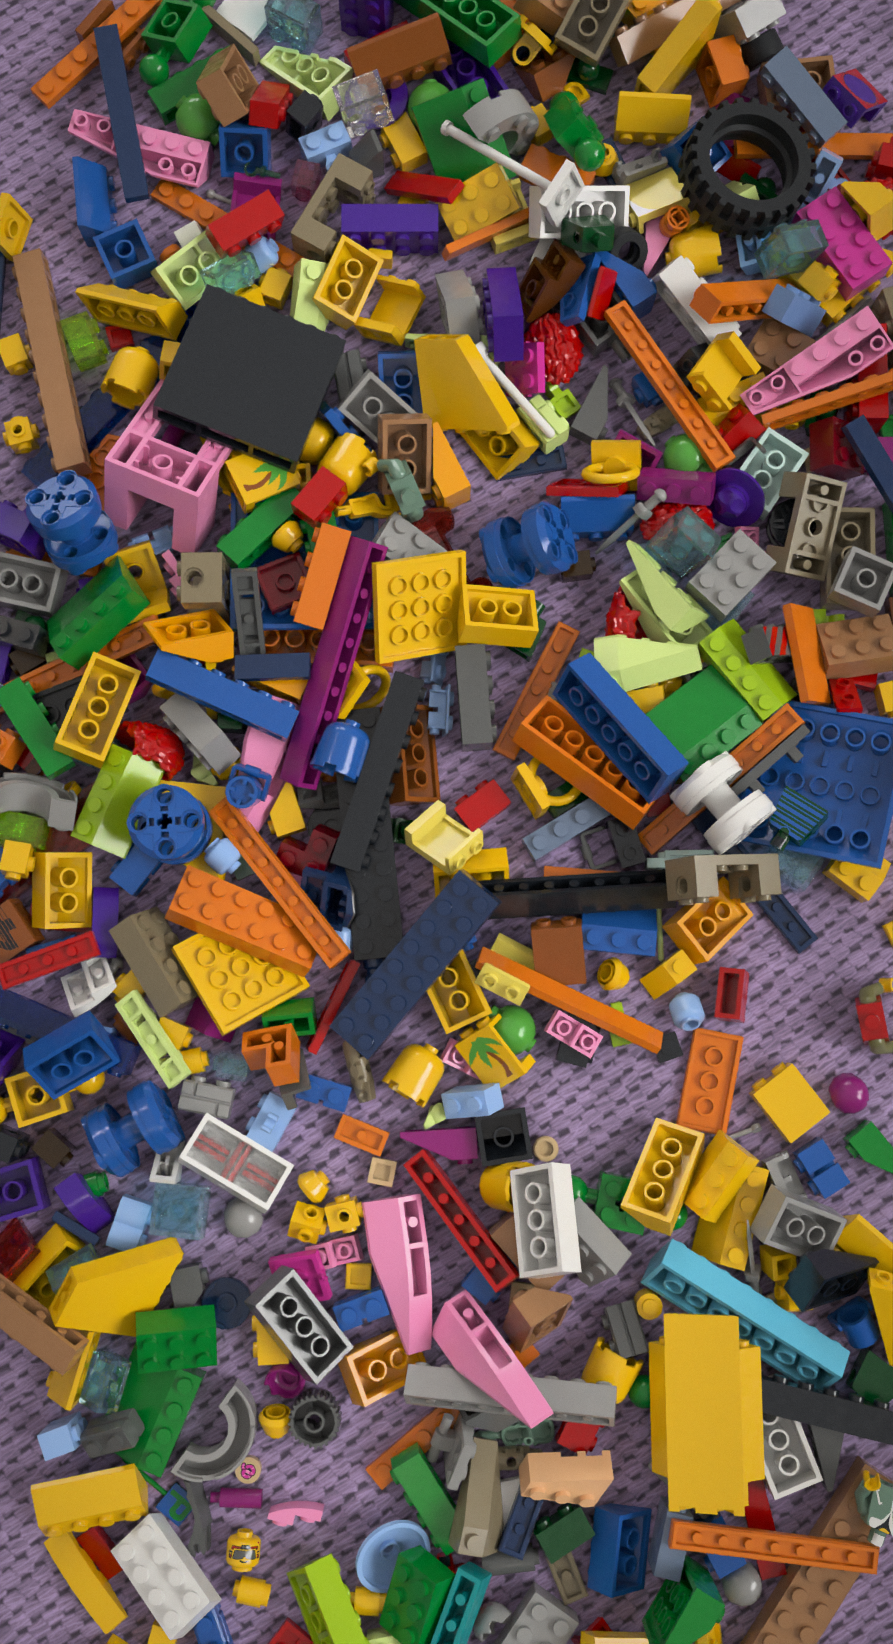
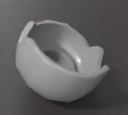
[224,1197,263,1238]
[723,1561,762,1607]
[473,1601,512,1642]

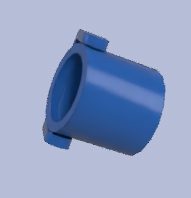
[225,763,272,809]
[827,1296,880,1349]

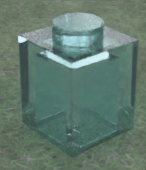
[213,1051,250,1082]

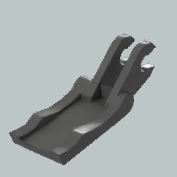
[183,1480,212,1558]

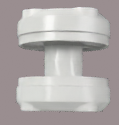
[670,751,777,855]

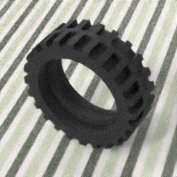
[678,97,817,240]

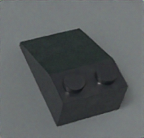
[783,1249,879,1312]

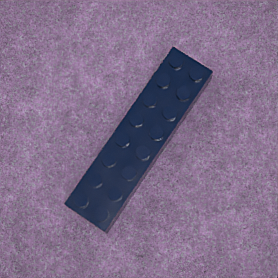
[329,869,502,1060]

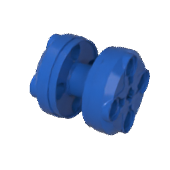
[25,470,119,576]
[479,501,578,589]
[127,784,213,866]
[80,1080,186,1177]

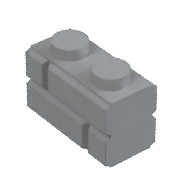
[178,1075,236,1119]

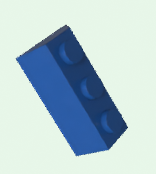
[72,156,118,247]
[558,494,635,542]
[580,909,657,957]
[23,1010,120,1100]
[587,1503,652,1598]

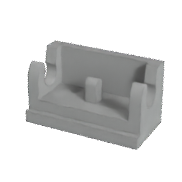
[611,148,668,185]
[761,1150,808,1198]

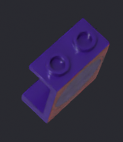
[822,68,888,129]

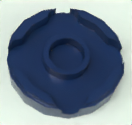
[201,1277,251,1330]

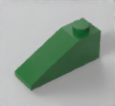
[843,1120,893,1174]

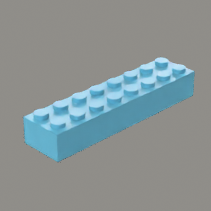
[640,1238,850,1390]

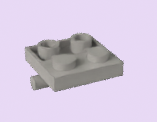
[427,1413,477,1491]

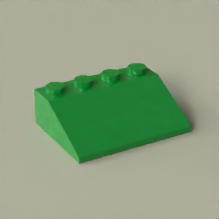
[411,78,516,182]
[47,555,150,670]
[646,665,762,784]
[105,1342,206,1478]
[642,1555,725,1644]

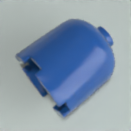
[310,719,370,783]

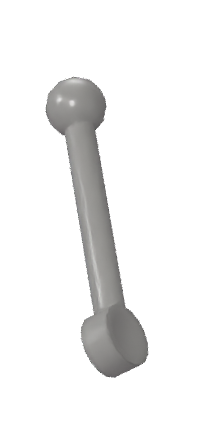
[206,189,232,205]
[728,1123,762,1139]

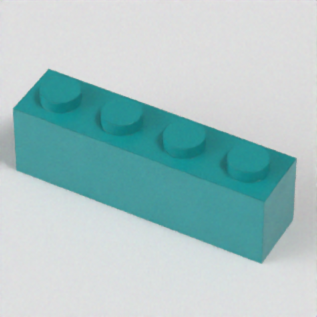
[431,1561,492,1644]

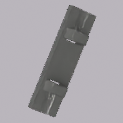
[231,567,266,655]
[731,724,811,796]

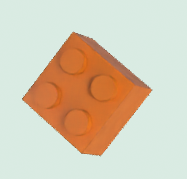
[695,34,750,108]

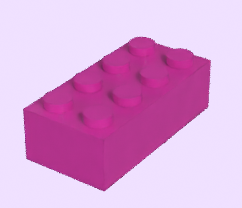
[790,186,893,301]

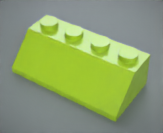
[697,618,798,723]
[70,744,165,859]
[286,1553,370,1644]

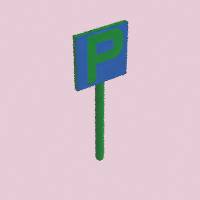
[122,1458,192,1527]

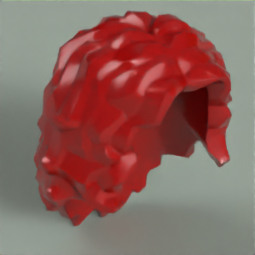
[524,313,584,385]
[640,502,715,557]
[604,586,648,640]
[115,720,185,781]

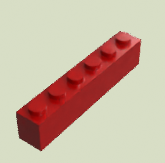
[403,1149,520,1293]

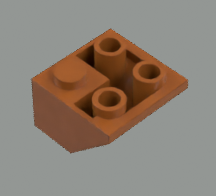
[514,43,575,102]

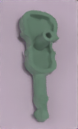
[473,1419,555,1446]

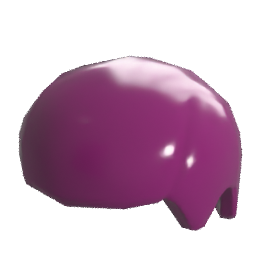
[828,1073,869,1114]
[264,1362,305,1399]

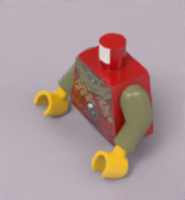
[855,977,893,1054]

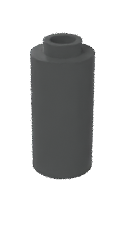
[481,1543,540,1576]

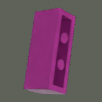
[637,467,716,506]

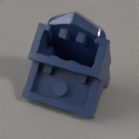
[301,866,356,932]

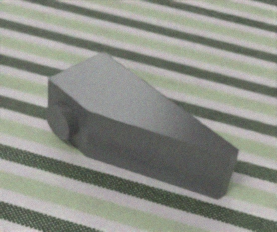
[569,365,609,445]
[807,1424,844,1492]

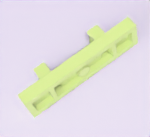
[115,989,192,1089]

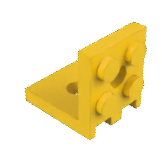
[104,540,171,624]

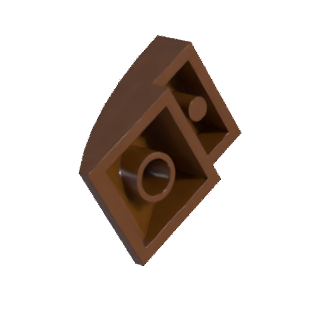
[519,238,586,323]

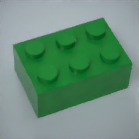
[135,1304,217,1374]
[379,1545,456,1644]

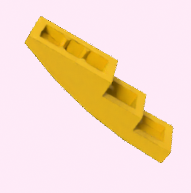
[44,1531,128,1634]

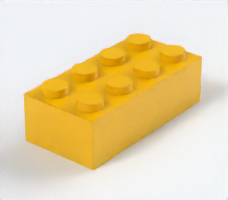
[53,651,141,769]

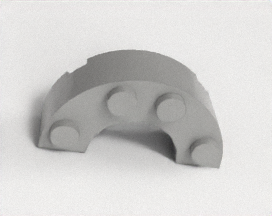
[462,89,539,156]
[0,772,78,831]
[170,1378,258,1483]

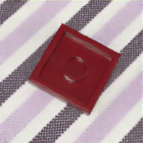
[257,551,308,615]

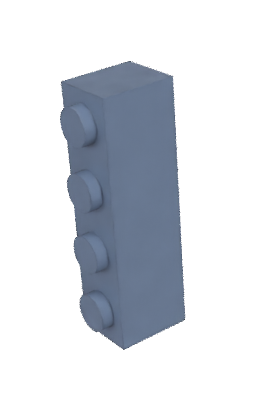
[759,45,848,149]
[521,798,612,862]

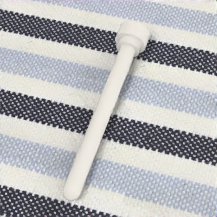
[475,341,555,438]

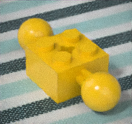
[0,1071,105,1128]

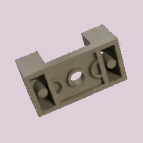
[290,153,376,264]
[766,471,847,581]
[176,552,230,626]
[665,853,782,906]

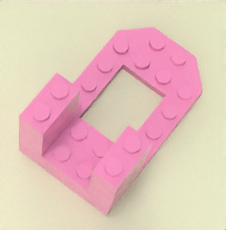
[104,379,233,553]

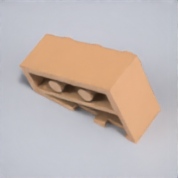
[519,1450,614,1507]

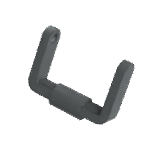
[725,437,767,468]
[579,825,617,870]

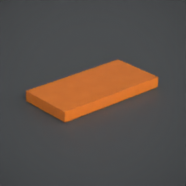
[782,603,831,706]
[676,1028,744,1134]

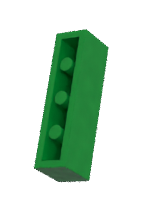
[147,45,229,126]
[216,488,301,569]
[0,677,76,781]
[390,1442,456,1556]

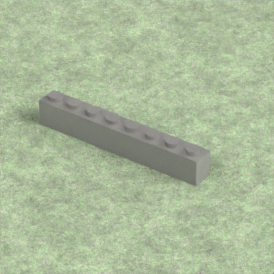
[403,1362,617,1427]

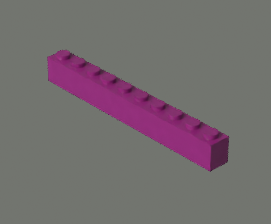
[279,536,388,790]

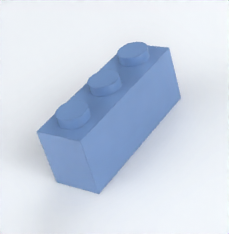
[762,284,827,337]

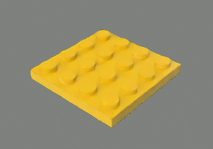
[372,550,467,664]
[171,933,310,1036]

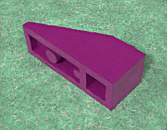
[400,1126,478,1164]

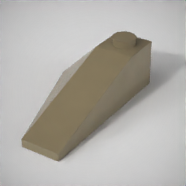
[448,1436,504,1558]

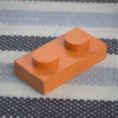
[333,1113,390,1157]

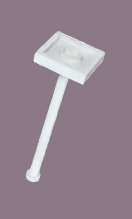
[440,120,585,228]

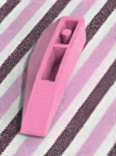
[68,109,215,188]
[740,306,893,415]
[238,695,300,832]
[362,1194,432,1355]
[432,1289,554,1429]

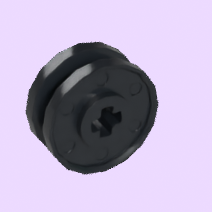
[766,499,816,547]

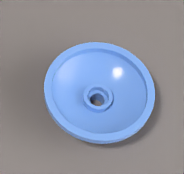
[355,1520,430,1593]

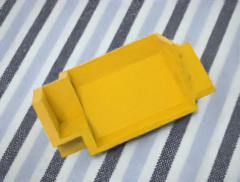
[649,1313,765,1517]

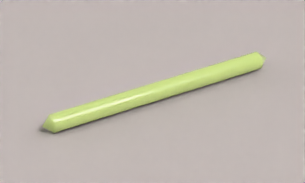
[656,909,664,962]

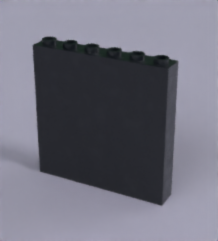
[152,284,346,474]

